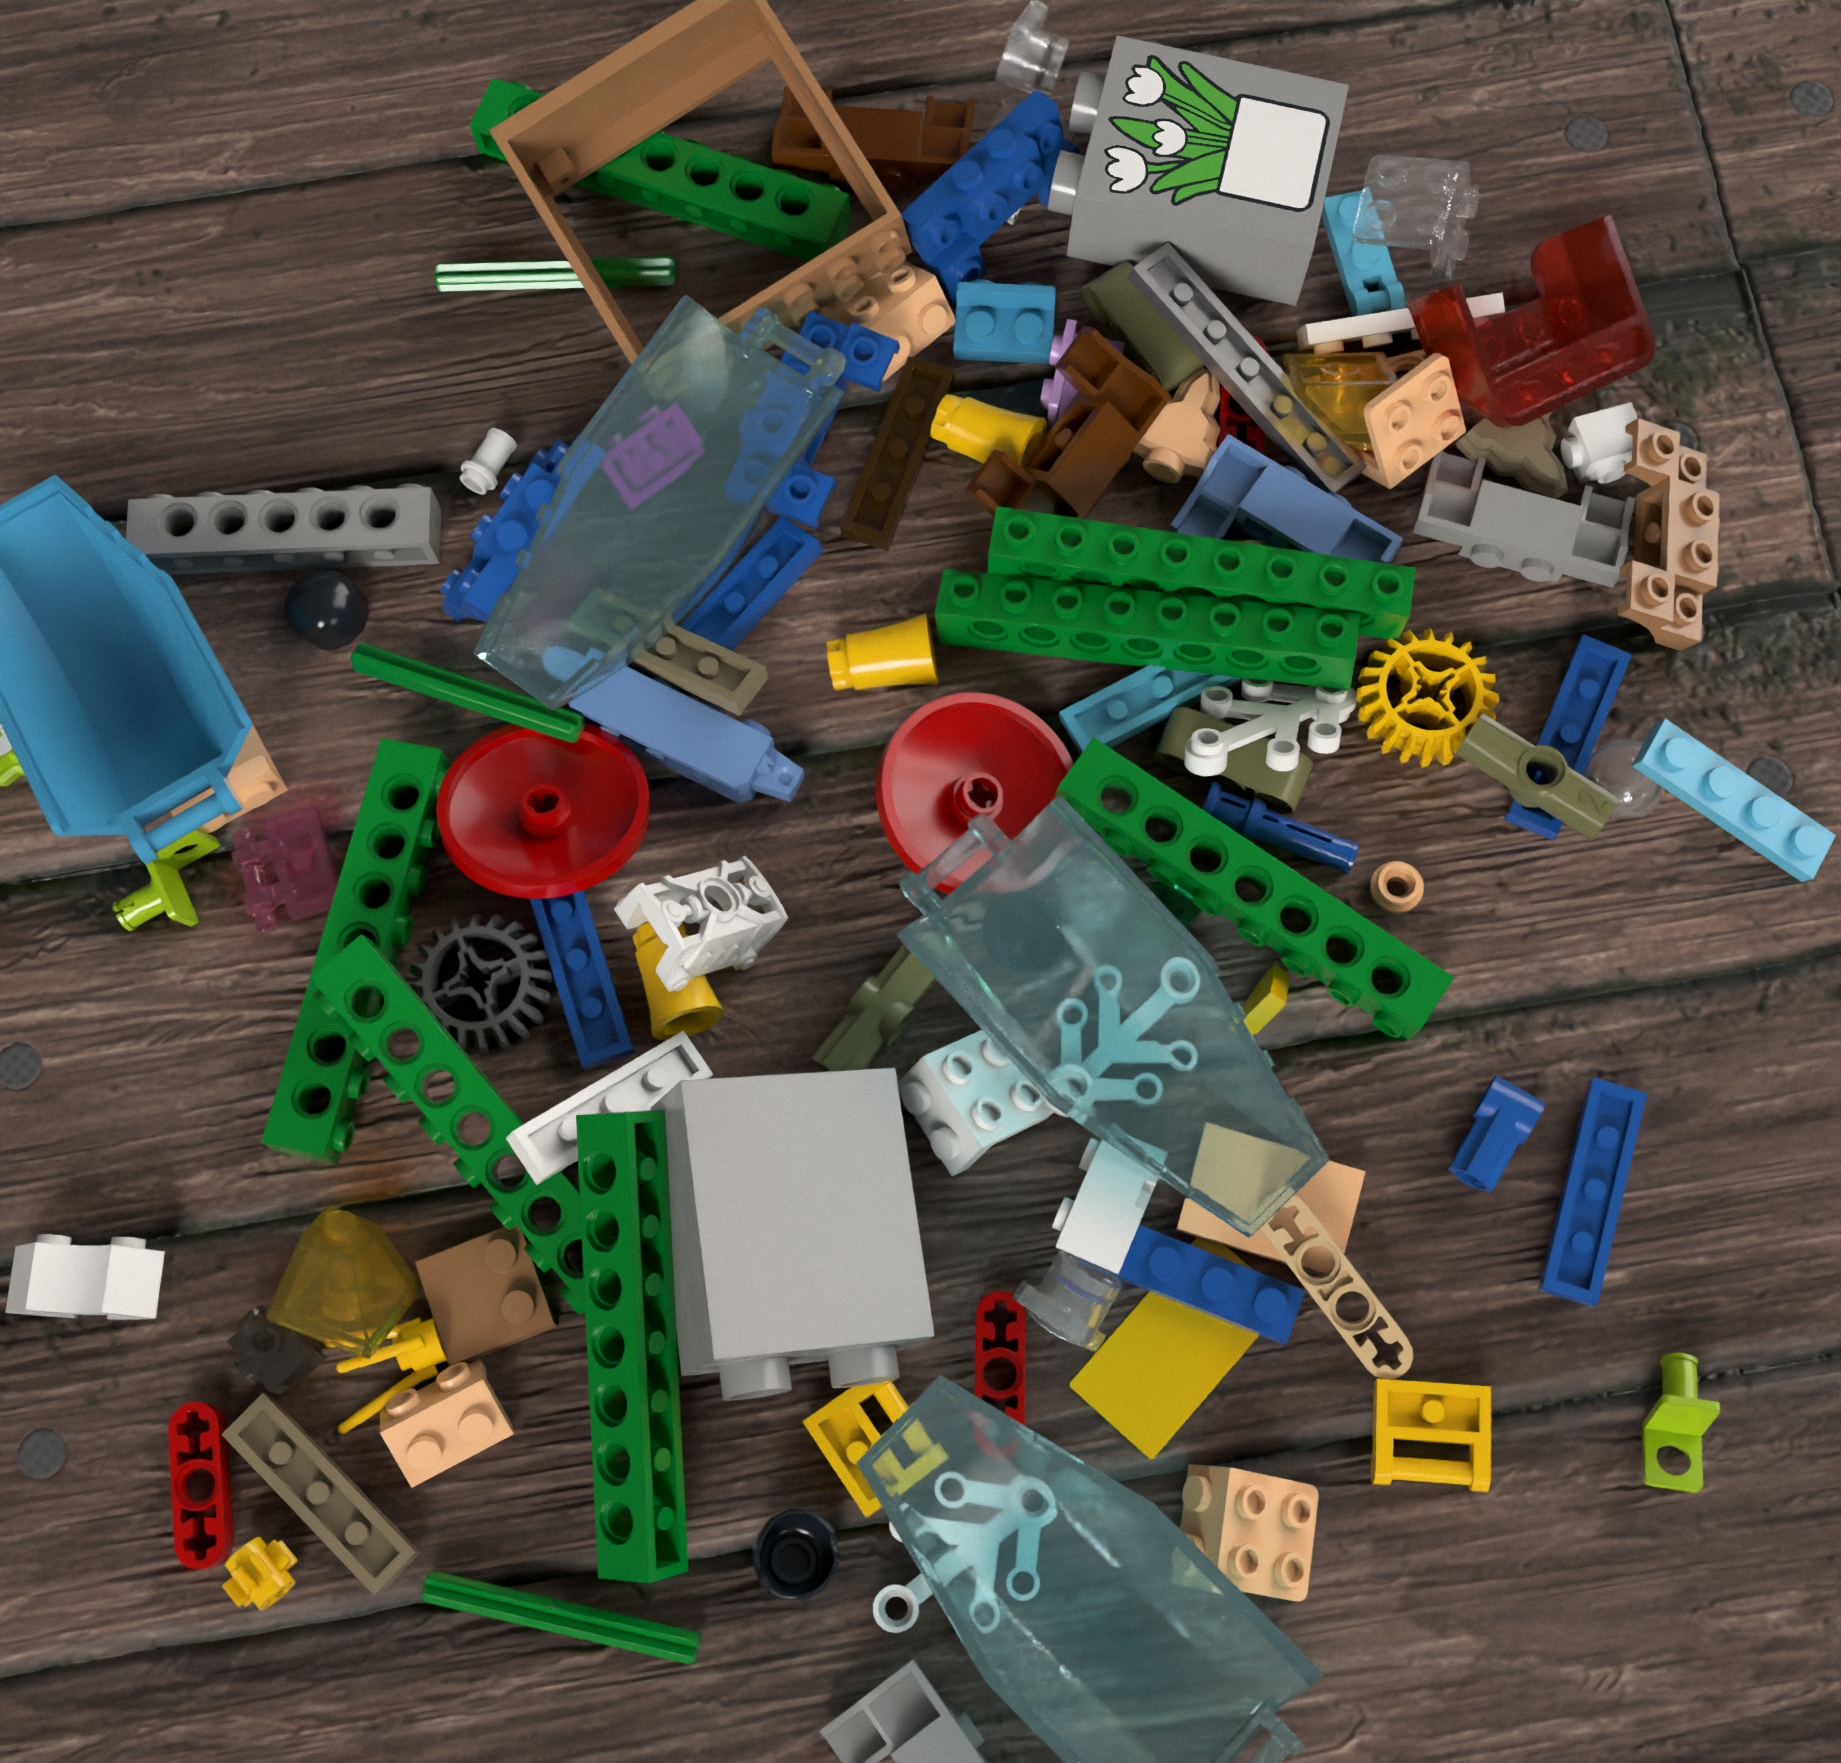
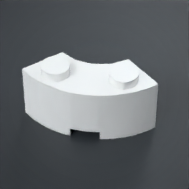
[1052,1129,1168,1274]
[5,1234,165,1320]

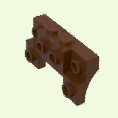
[771,86,975,191]
[965,326,1172,519]

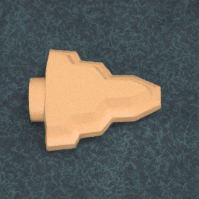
[1133,368,1221,484]

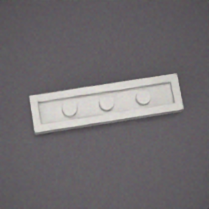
[1296,293,1505,356]
[506,1030,713,1185]

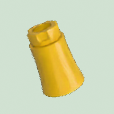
[931,394,1047,468]
[826,613,939,691]
[633,921,724,1040]

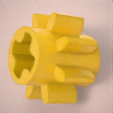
[222,1537,298,1611]

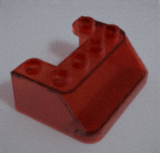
[1406,214,1656,429]

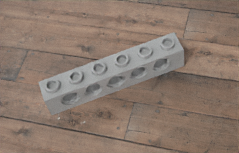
[126,483,442,575]

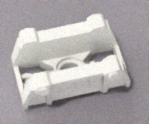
[614,856,788,992]

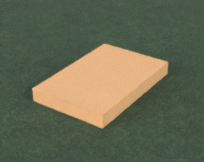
[1176,1124,1366,1276]

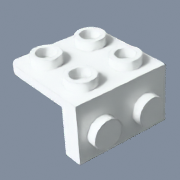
[898,1024,1054,1176]

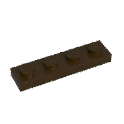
[840,356,955,551]

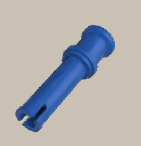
[1202,781,1360,875]

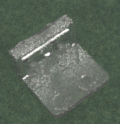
[1353,155,1479,280]

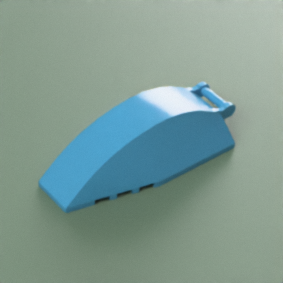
[0,474,253,865]

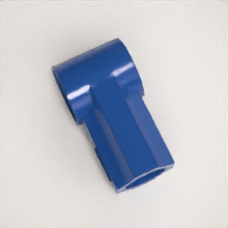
[1448,1075,1545,1193]

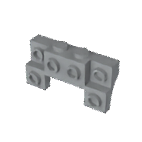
[1412,449,1636,588]
[819,1659,1000,1763]

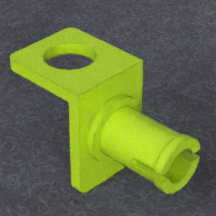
[113,829,220,931]
[1642,1353,1720,1493]

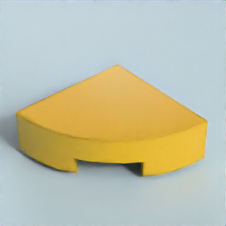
[1237,964,1290,1036]

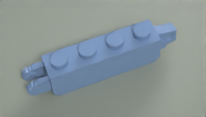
[542,647,805,803]

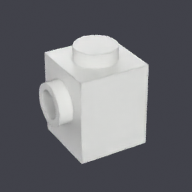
[1561,402,1638,485]

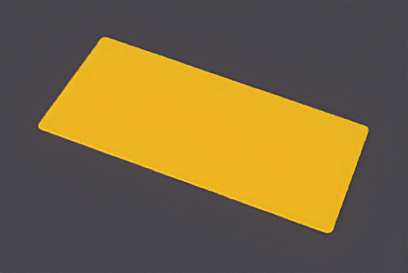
[1070,1238,1259,1459]

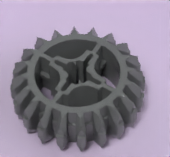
[409,912,554,1056]

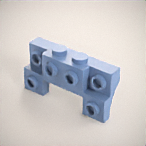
[1169,434,1403,564]

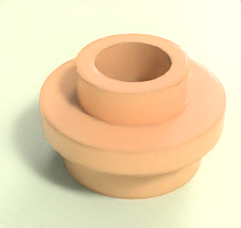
[1369,861,1424,914]

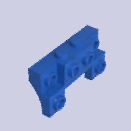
[901,90,1080,304]
[727,311,900,530]
[440,435,605,623]

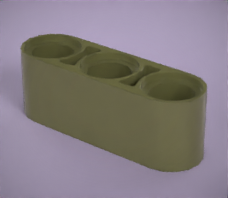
[1082,261,1204,393]
[1153,707,1314,815]

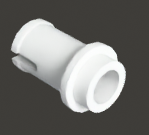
[460,428,517,495]

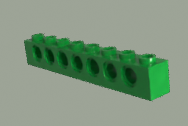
[469,78,851,262]
[988,506,1415,640]
[935,569,1361,690]
[1053,737,1455,1040]
[261,738,451,1165]
[310,934,585,1315]
[576,1110,688,1583]

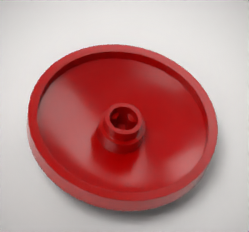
[875,692,1079,901]
[436,723,650,899]

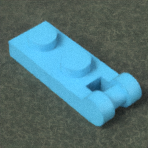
[1321,189,1405,317]

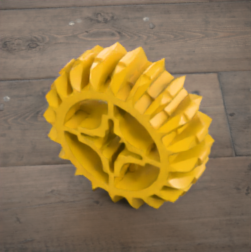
[1356,627,1499,768]

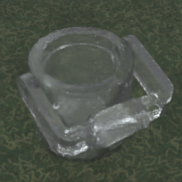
[995,0,1070,97]
[1012,1250,1123,1352]

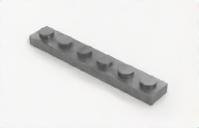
[1127,242,1367,493]

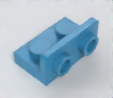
[953,279,1056,364]

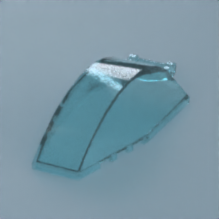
[473,295,846,711]
[896,796,1330,1238]
[856,1375,1324,1763]

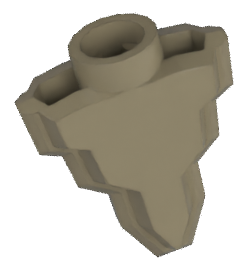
[1456,392,1568,500]

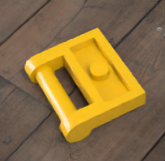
[1370,1379,1491,1492]
[802,1380,950,1518]

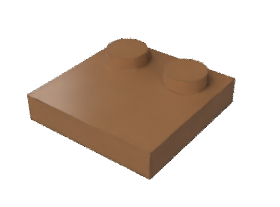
[415,1225,558,1366]

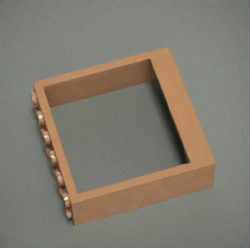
[489,0,912,407]

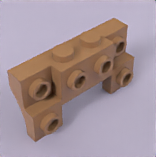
[1617,418,1720,651]

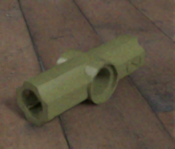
[1455,713,1620,841]
[812,934,948,1072]

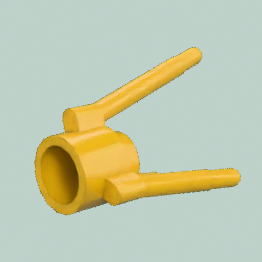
[324,1317,447,1434]

